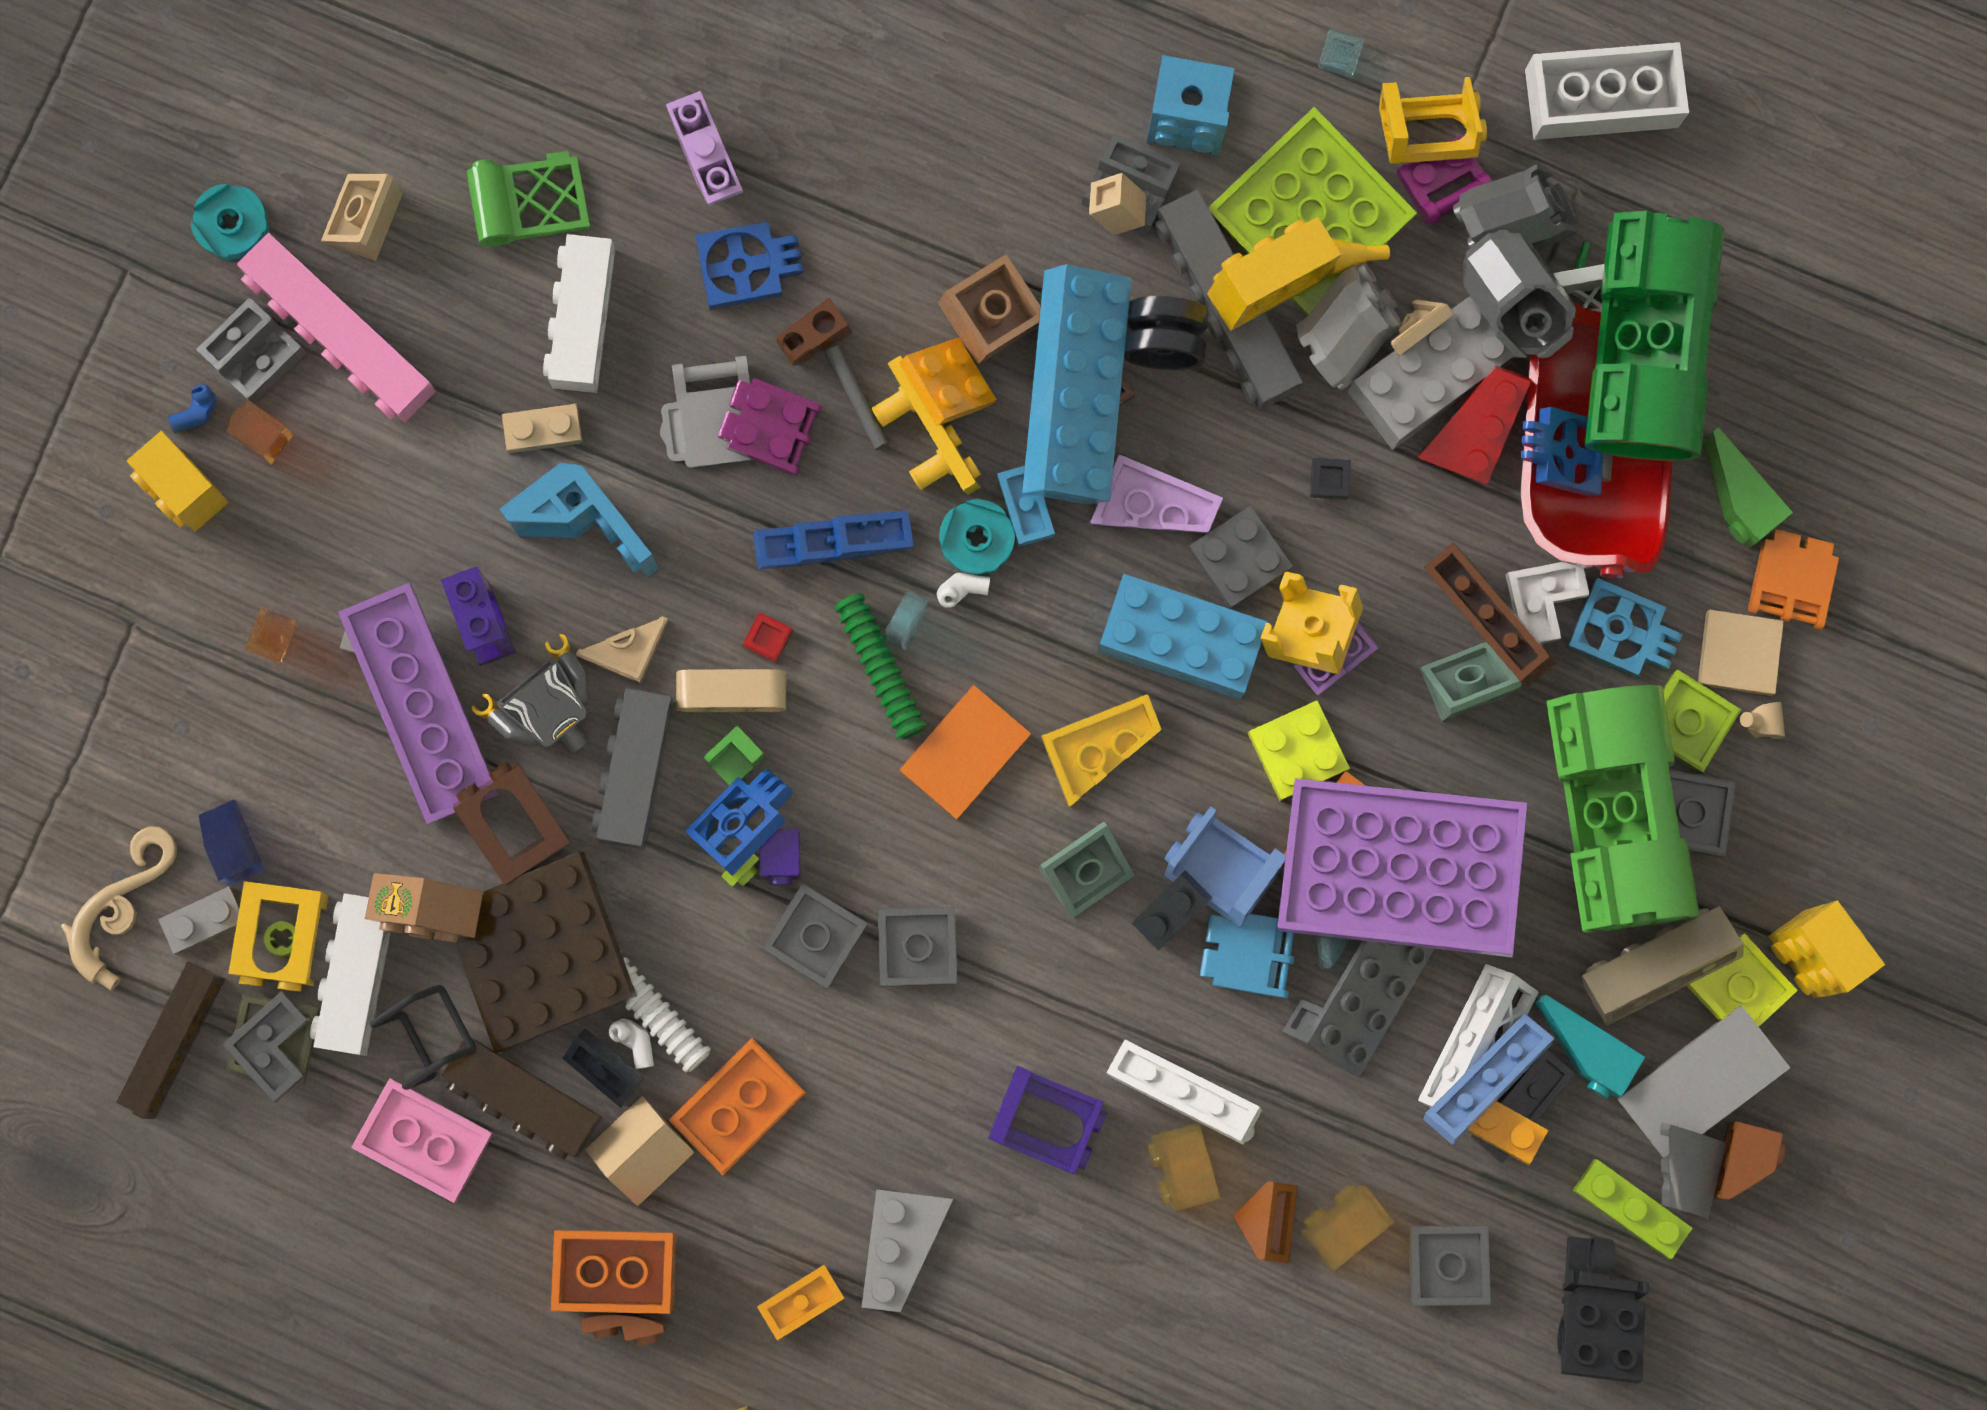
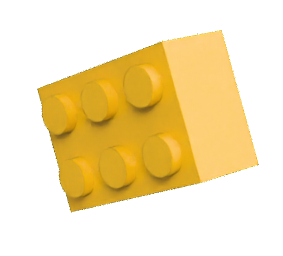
[1207,216,1342,331]
[1768,900,1885,998]

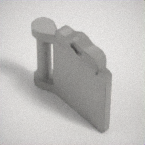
[660,356,752,468]

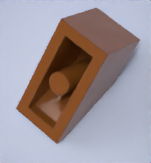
[1714,1122,1785,1200]

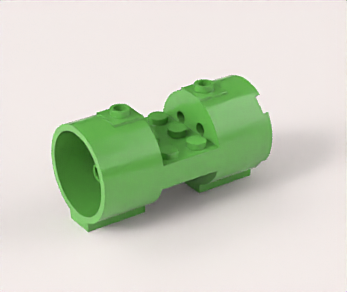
[1546,685,1699,933]

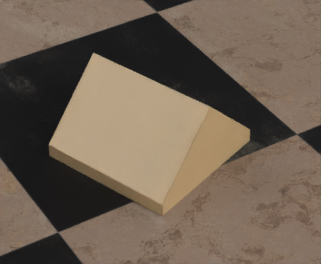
[321,174,403,261]
[585,1096,695,1206]

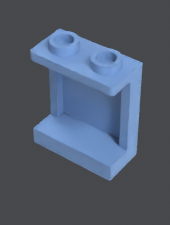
[1164,806,1286,928]

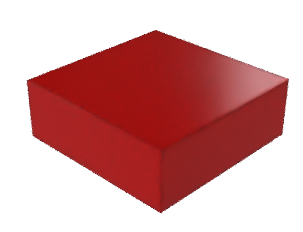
[742,612,793,664]

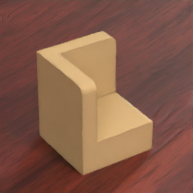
[1089,173,1146,235]

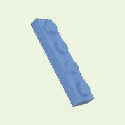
[1423,1013,1554,1145]

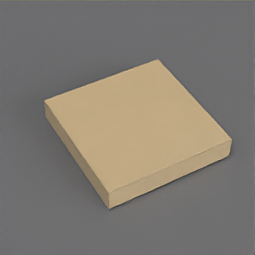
[1698,610,1783,696]

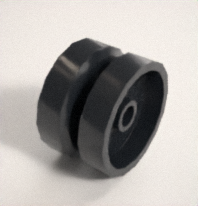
[1124,296,1209,370]

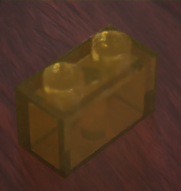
[1147,1123,1220,1211]
[1300,1183,1394,1271]

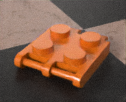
[1748,529,1839,630]

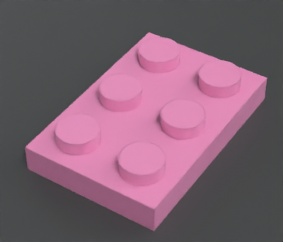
[351,1078,494,1203]

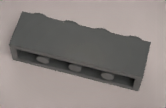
[592,688,674,850]

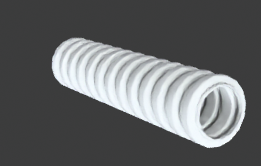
[620,950,711,1073]

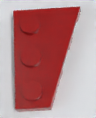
[1418,365,1531,485]

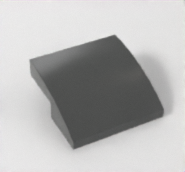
[1081,134,1181,234]
[196,297,307,405]

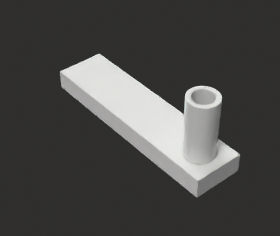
[1107,1040,1262,1145]

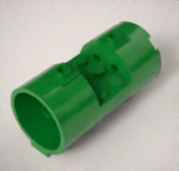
[1585,210,1725,461]

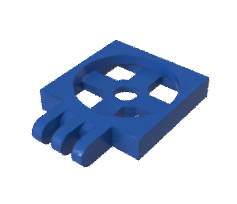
[695,222,804,310]
[1521,407,1603,497]
[685,769,792,876]

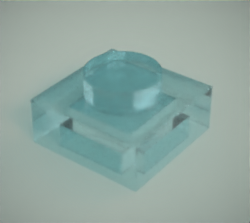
[1317,29,1364,78]

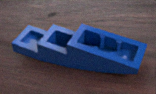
[753,510,914,570]

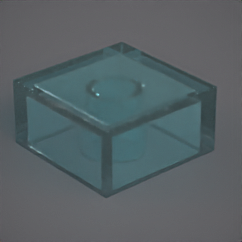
[885,590,928,650]

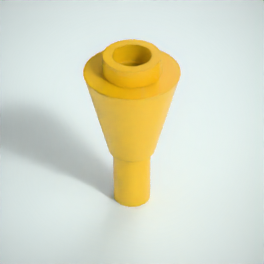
[1328,238,1390,275]

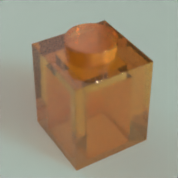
[226,401,293,464]
[245,607,297,663]

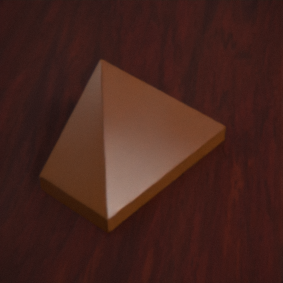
[1233,1181,1298,1263]

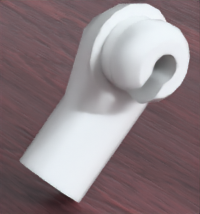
[937,572,990,608]
[609,1019,654,1069]

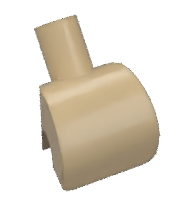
[1740,702,1785,739]

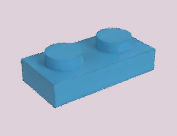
[997,466,1055,547]

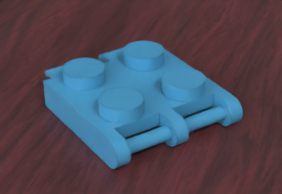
[1200,914,1294,999]

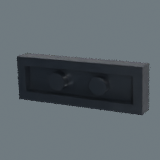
[1471,1050,1576,1163]

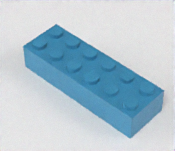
[1022,264,1132,505]

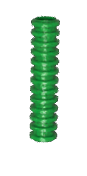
[834,593,927,740]

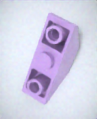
[666,91,743,206]

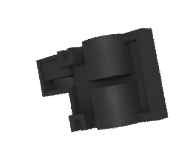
[1557,1236,1649,1384]

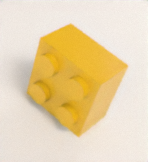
[127,430,229,532]

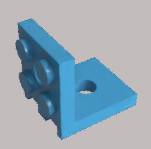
[1146,55,1234,156]

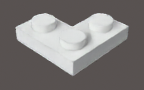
[1505,562,1590,644]

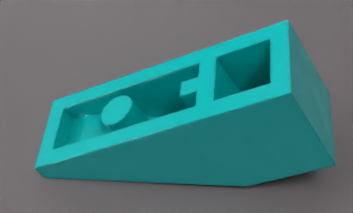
[1535,995,1645,1099]

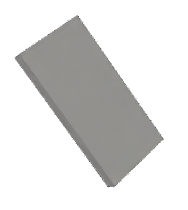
[1617,1005,1790,1158]

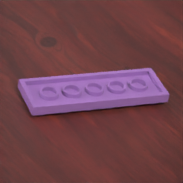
[338,583,500,824]

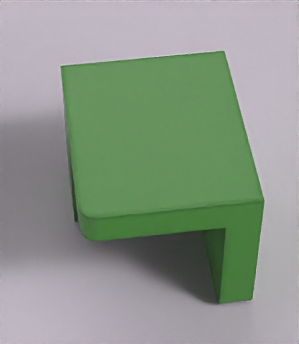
[704,726,765,786]

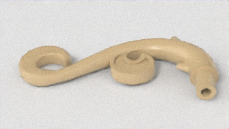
[61,826,178,991]

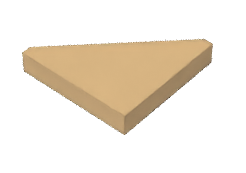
[1391,300,1453,355]
[575,616,669,684]

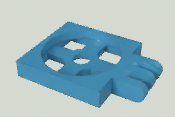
[1566,578,1682,677]

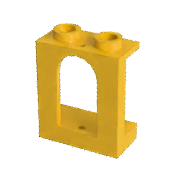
[1379,77,1487,164]
[228,881,329,992]

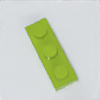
[1572,1159,1693,1260]

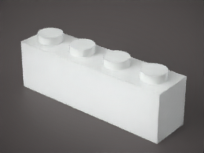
[543,234,615,393]
[310,893,391,1056]

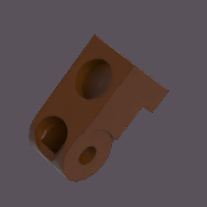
[776,297,852,366]

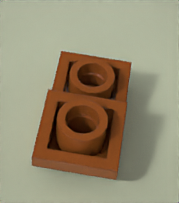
[580,1313,667,1346]

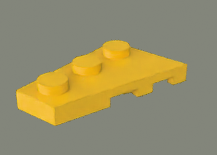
[1041,694,1162,807]

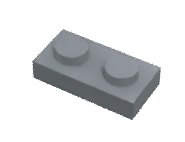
[158,886,240,955]

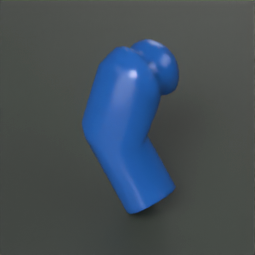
[168,384,216,434]

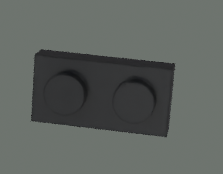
[1132,870,1213,951]
[562,1028,644,1108]

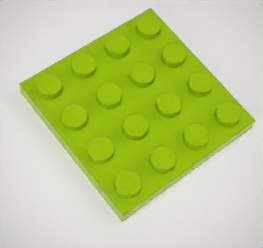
[1208,107,1417,317]

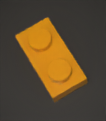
[1467,1101,1549,1166]
[757,1264,845,1341]

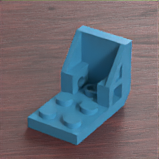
[499,463,659,578]

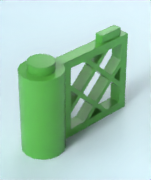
[466,151,590,247]

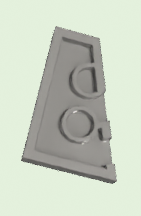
[862,1189,953,1312]

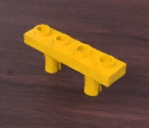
[872,356,981,495]

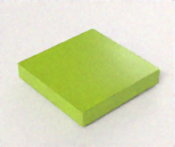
[1663,669,1741,774]

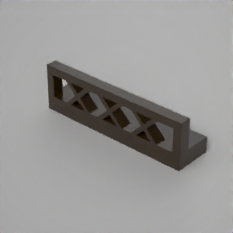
[116,961,226,1119]

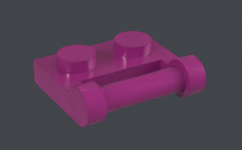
[1396,135,1492,226]

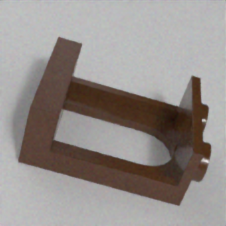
[453,762,570,885]

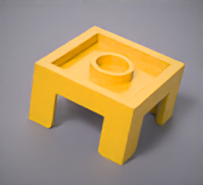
[1261,571,1363,674]

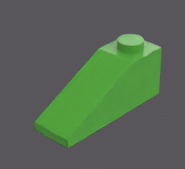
[1704,427,1793,548]

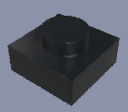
[1310,458,1351,500]

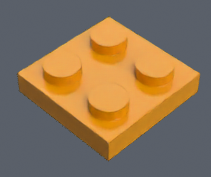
[899,337,997,426]

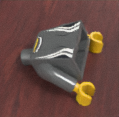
[472,634,590,753]

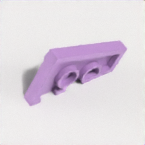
[1090,454,1223,533]

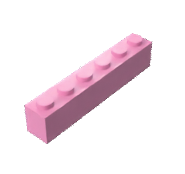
[237,233,436,424]

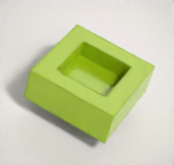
[721,854,759,887]

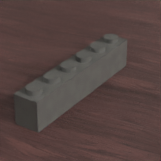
[1154,189,1303,411]

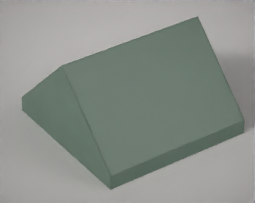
[1420,642,1521,722]
[1039,822,1135,918]

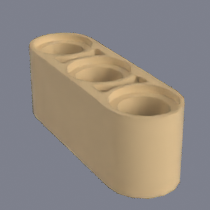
[676,669,787,712]

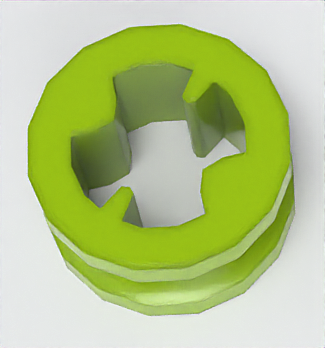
[264,921,295,957]

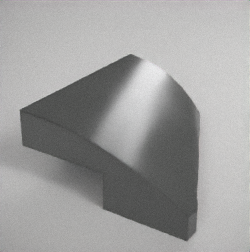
[1660,1123,1727,1219]

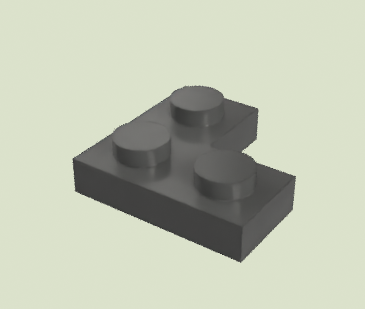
[222,991,310,1103]

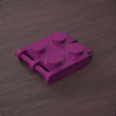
[717,378,823,476]

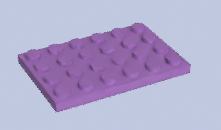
[1278,778,1527,957]

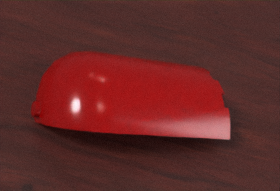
[1521,303,1673,579]

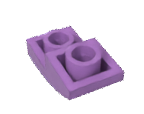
[1294,621,1380,696]

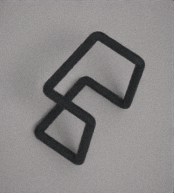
[370,985,475,1090]

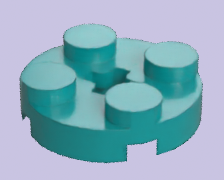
[191,184,270,261]
[939,499,1015,576]

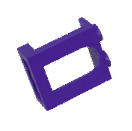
[441,566,516,666]
[987,1066,1107,1174]

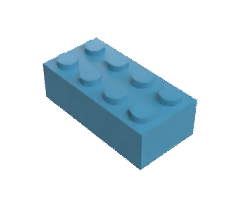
[1097,574,1268,700]

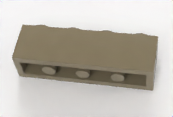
[1582,906,1744,1026]

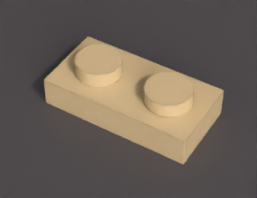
[502,404,583,454]

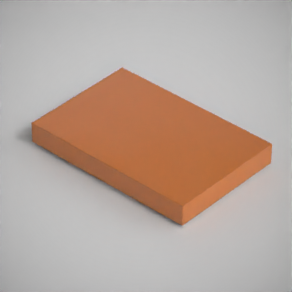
[899,685,1031,821]
[669,1038,806,1176]

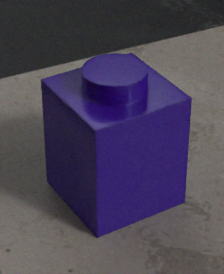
[760,829,801,886]

